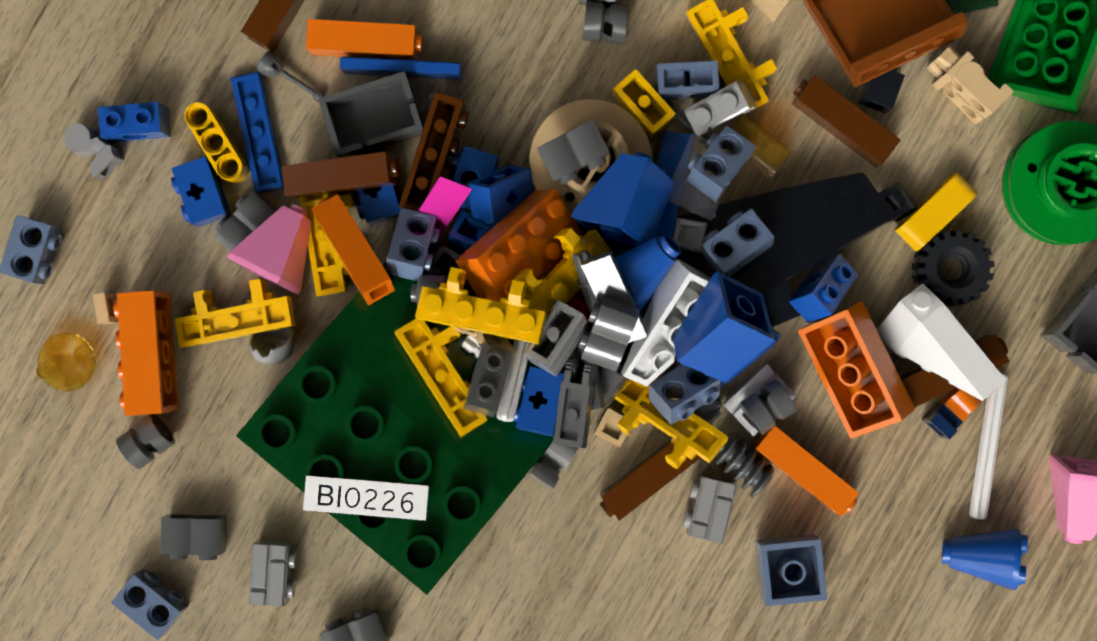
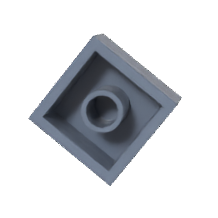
[755,534,827,606]

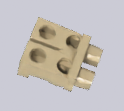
[926,46,1014,124]

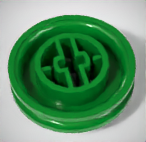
[1002,121,1097,245]

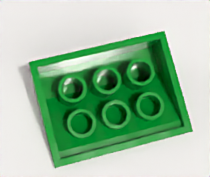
[988,0,1097,115]

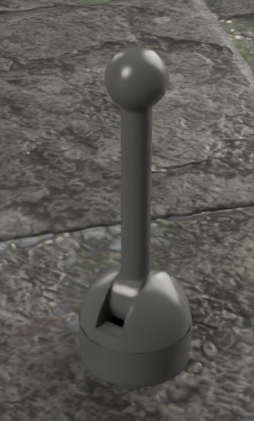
[257,50,325,102]

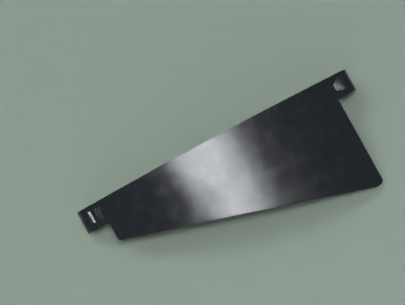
[547,173,918,380]

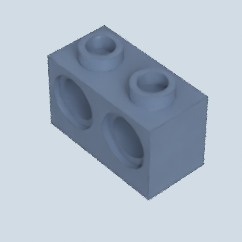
[654,61,719,100]
[686,125,756,202]
[386,208,440,281]
[701,209,774,277]
[0,215,62,284]
[649,364,720,425]
[111,569,188,640]

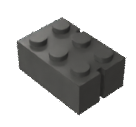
[318,71,424,158]
[1041,267,1097,374]

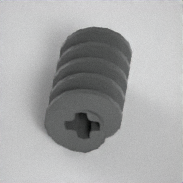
[715,431,774,498]

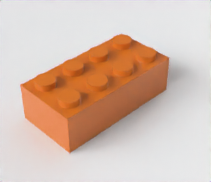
[455,188,584,302]
[113,291,179,416]
[798,300,915,439]

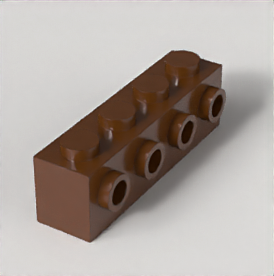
[399,92,469,212]

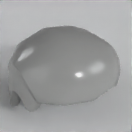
[248,327,295,365]

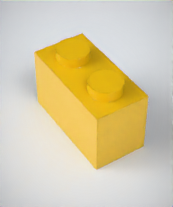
[612,69,676,139]

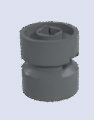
[583,1,628,44]
[739,379,797,435]
[116,414,175,469]

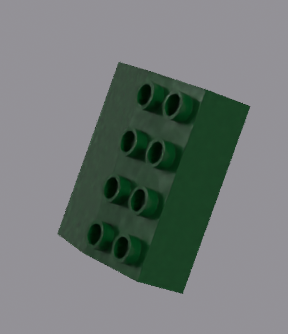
[236,257,554,595]

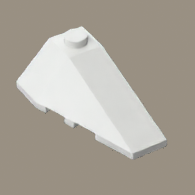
[621,259,711,387]
[877,284,1006,401]

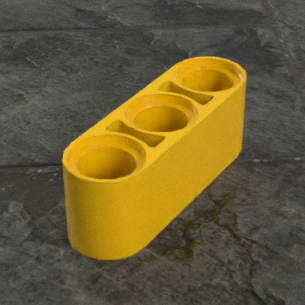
[184,102,249,184]
[895,171,978,252]

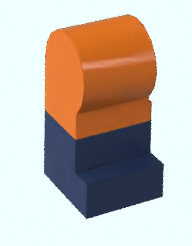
[922,388,981,439]

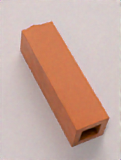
[306,19,423,60]
[311,194,395,306]
[751,426,859,517]

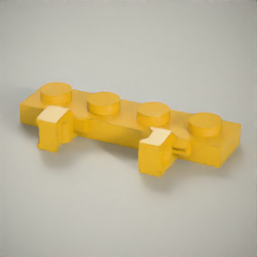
[685,0,778,117]
[300,192,356,297]
[514,228,613,317]
[415,267,547,345]
[175,278,296,348]
[394,318,488,438]
[615,379,728,469]

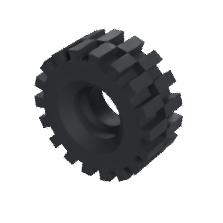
[911,230,995,306]

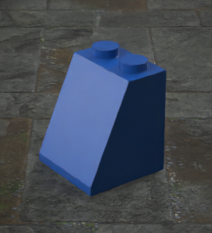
[571,152,675,247]
[673,271,775,382]

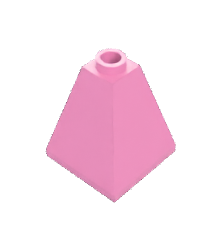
[227,204,311,295]
[1049,454,1097,544]

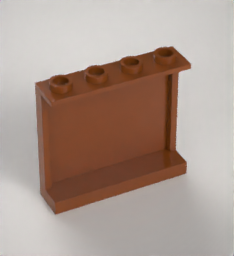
[804,0,968,87]

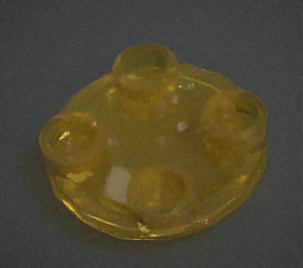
[36,333,96,392]

